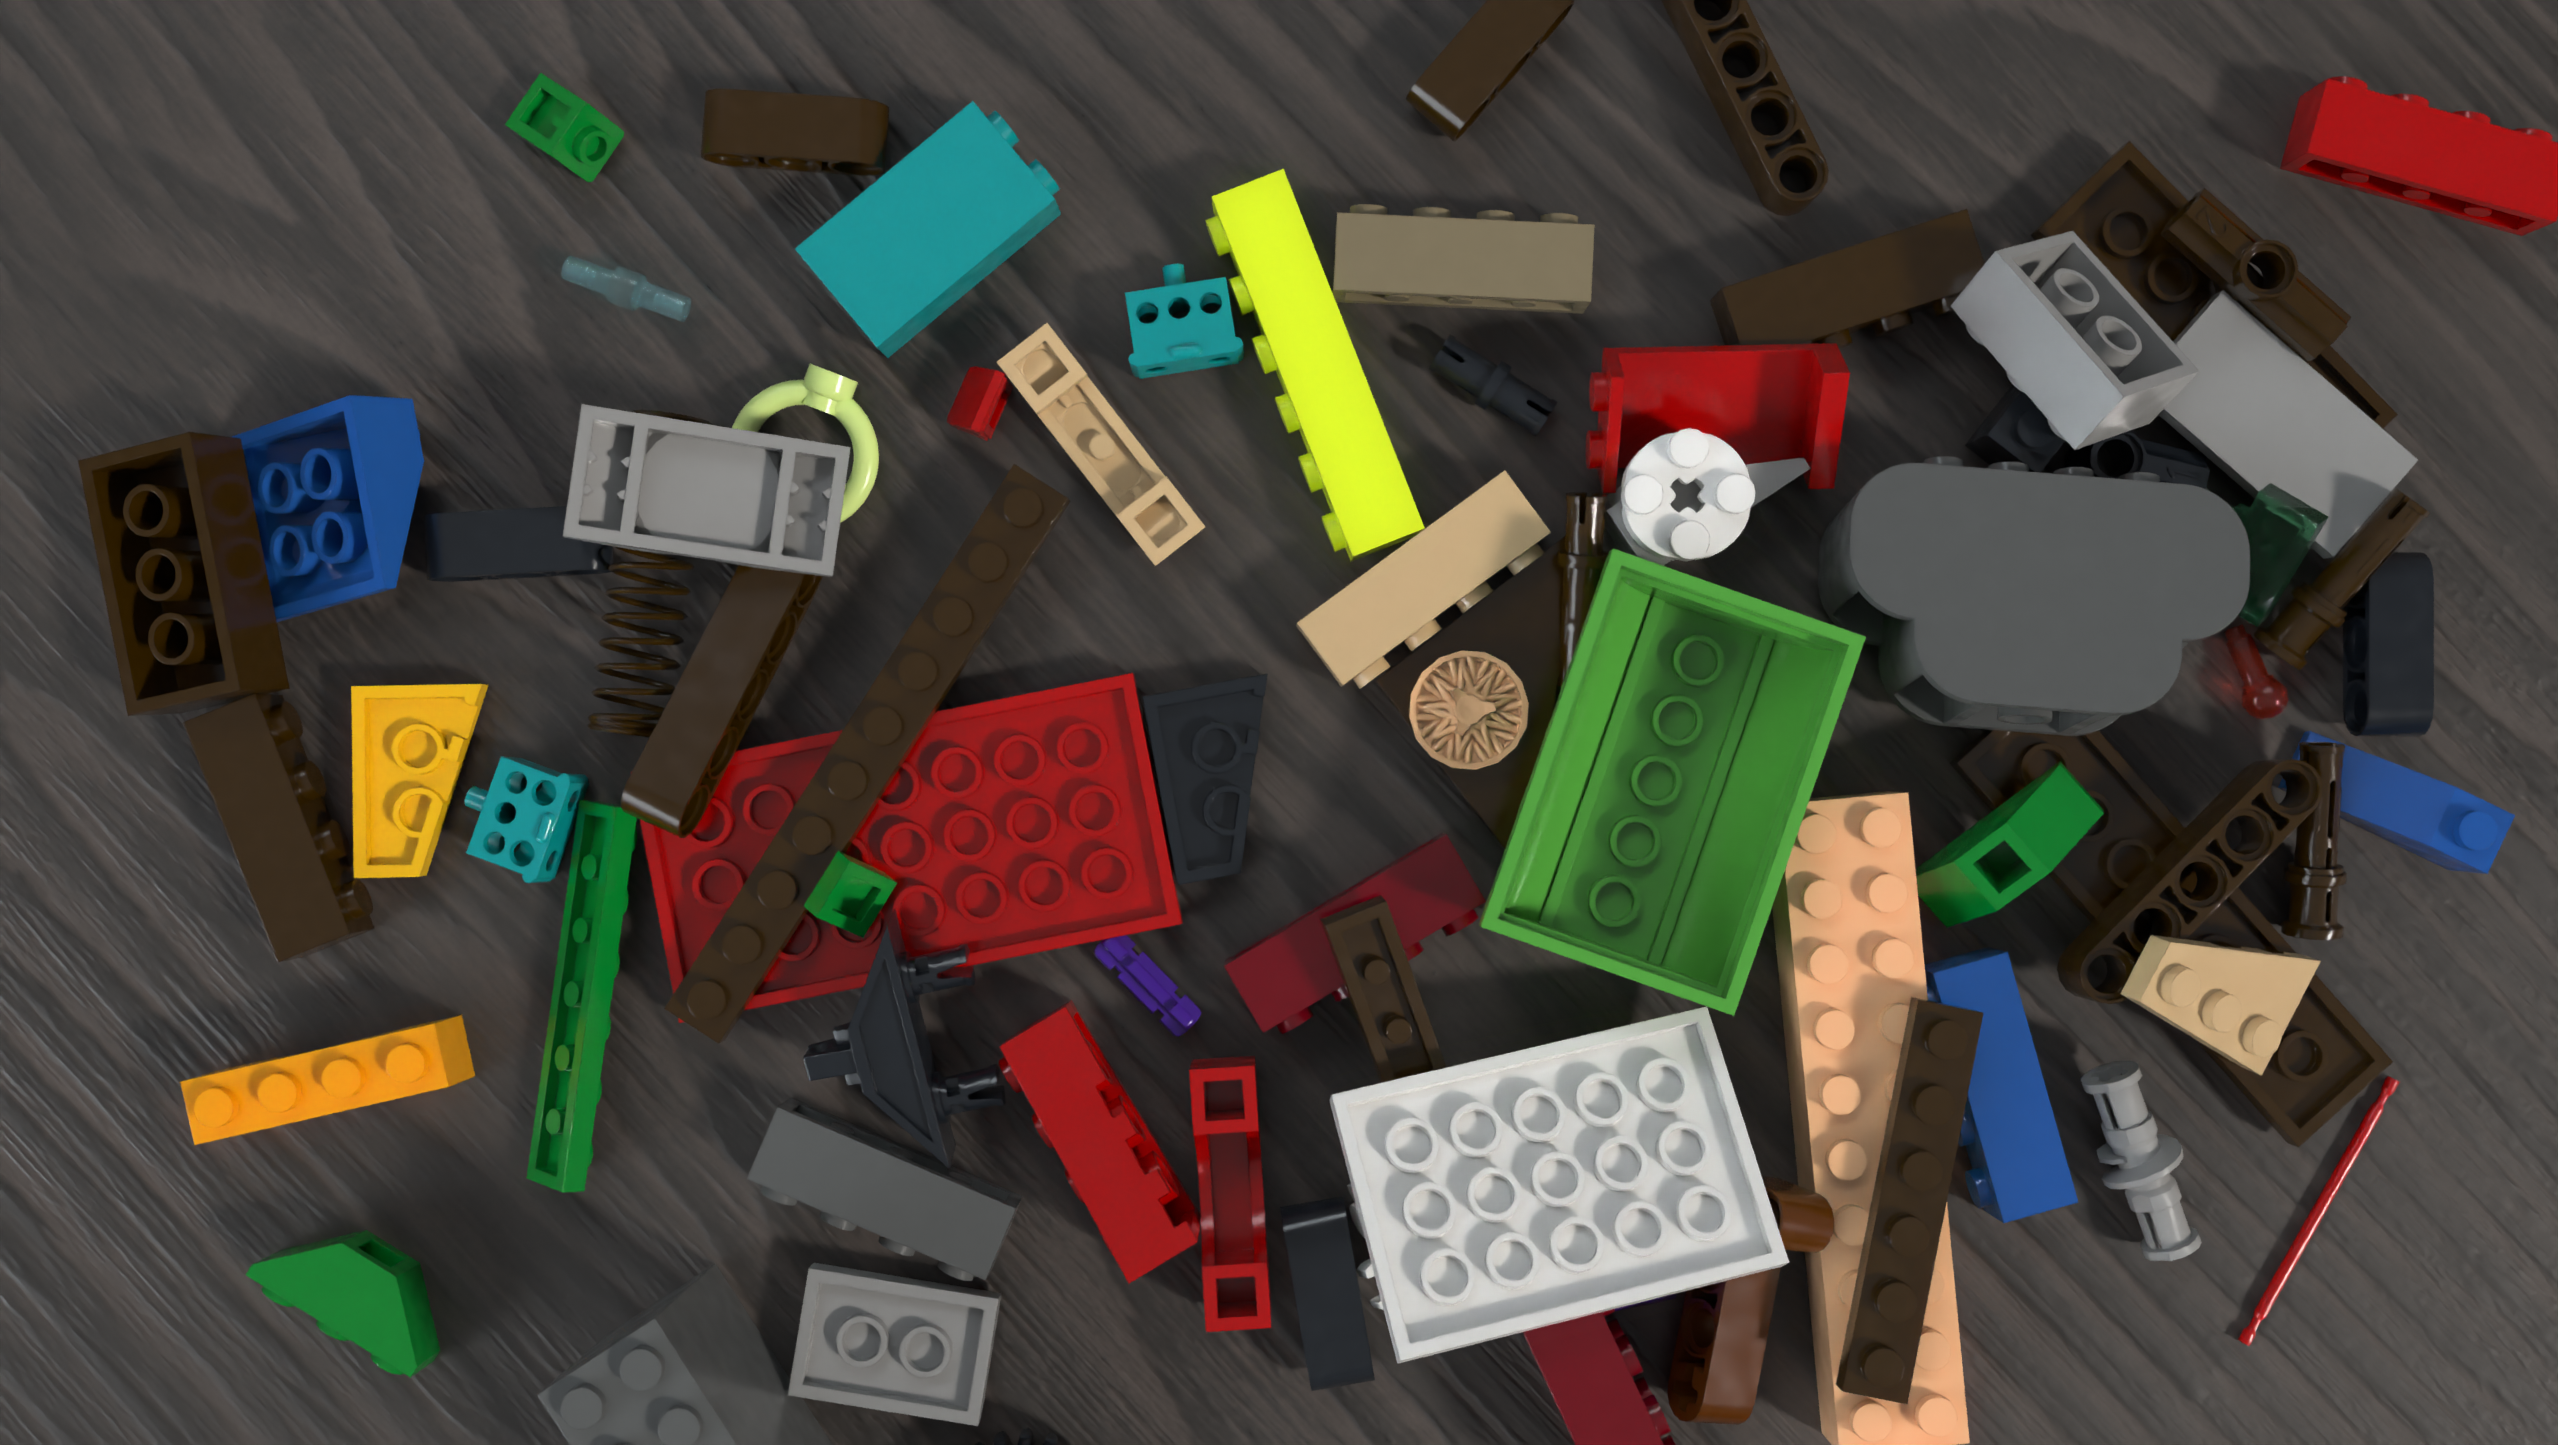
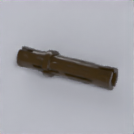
[1557,492,1609,686]

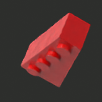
[998,1000,1201,1284]

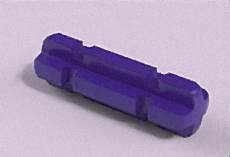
[1093,935,1201,1037]

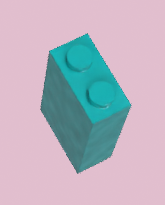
[795,101,1061,358]

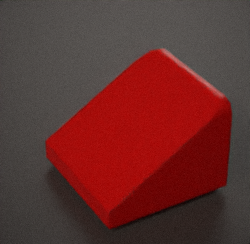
[947,366,1013,441]

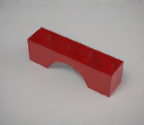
[1189,1056,1272,1332]

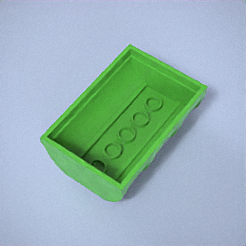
[1479,548,1866,1016]

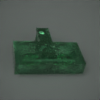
[2231,483,2329,627]

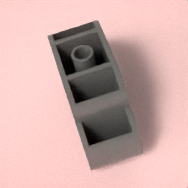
[1818,456,2250,736]

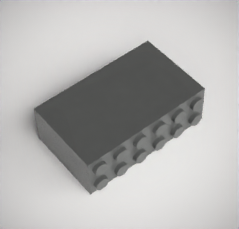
[537,1263,833,1445]

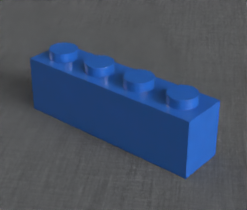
[1925,947,2078,1223]

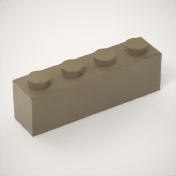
[1332,204,1595,314]

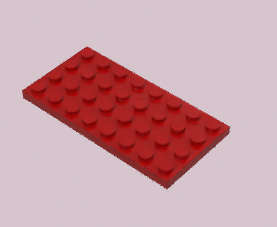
[631,673,1183,1023]

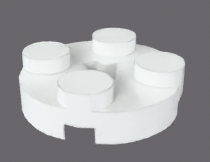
[1621,428,1756,561]

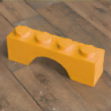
[180,1015,475,1145]

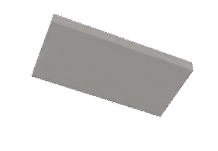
[2158,290,2418,559]

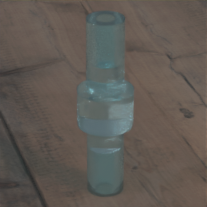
[561,255,692,322]

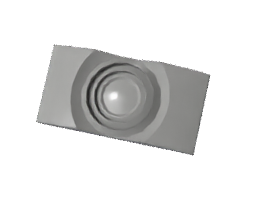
[563,404,851,577]

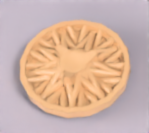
[1409,650,1529,770]

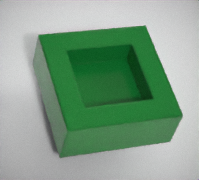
[804,851,897,938]

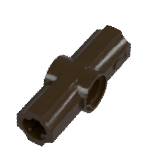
[2160,188,2351,362]

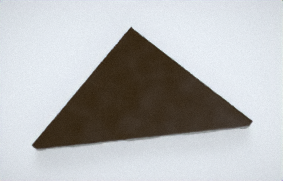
[1375,536,1565,850]

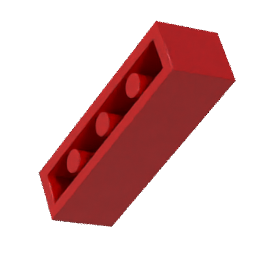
[2280,76,2558,236]

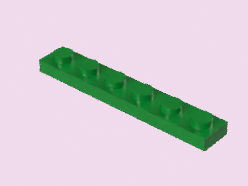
[526,800,637,1193]

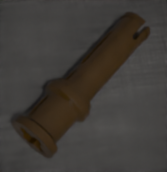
[2253,488,2431,670]
[2281,741,2347,940]

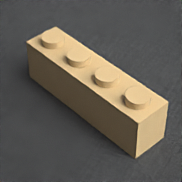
[1297,470,1551,689]

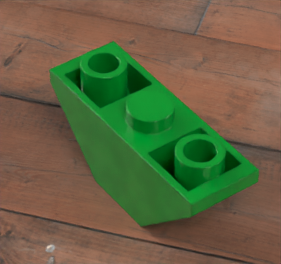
[1916,761,2104,928]
[246,1230,440,1378]

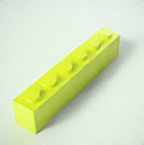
[1205,169,1425,561]

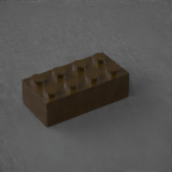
[78,432,290,716]

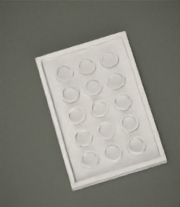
[1329,1006,1789,1364]

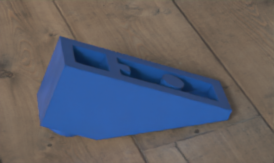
[2278,731,2515,874]

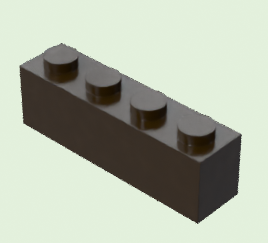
[1710,209,1985,349]
[183,693,375,962]

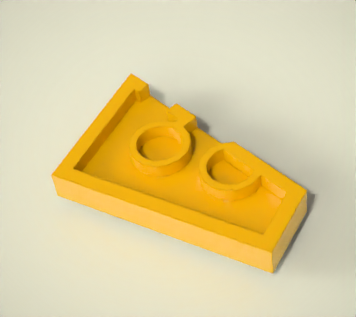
[351,684,488,878]

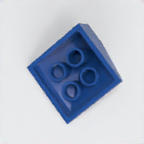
[232,395,424,622]

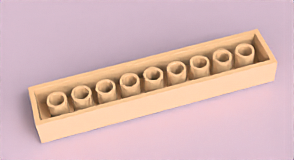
[1772,791,1970,1445]

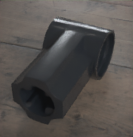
[2065,431,2210,489]

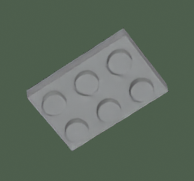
[788,1263,1002,1426]

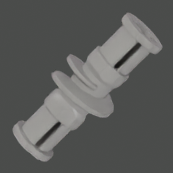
[2081,1061,2202,1261]

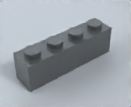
[747,1098,1023,1281]

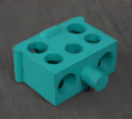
[1125,264,1244,379]
[464,756,589,883]

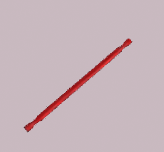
[2238,1076,2400,1347]

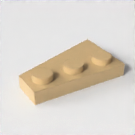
[2120,935,2321,1076]

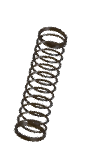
[587,409,712,737]

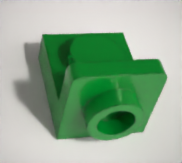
[505,72,624,182]

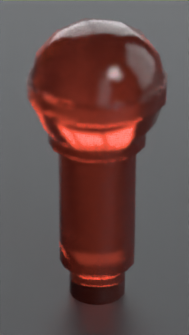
[2224,624,2289,720]

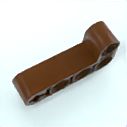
[1667,1176,1834,1425]

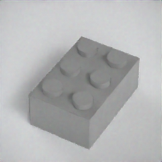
[1951,231,2200,450]

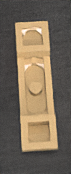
[997,323,1205,566]

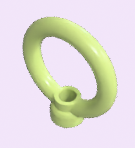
[732,363,879,523]

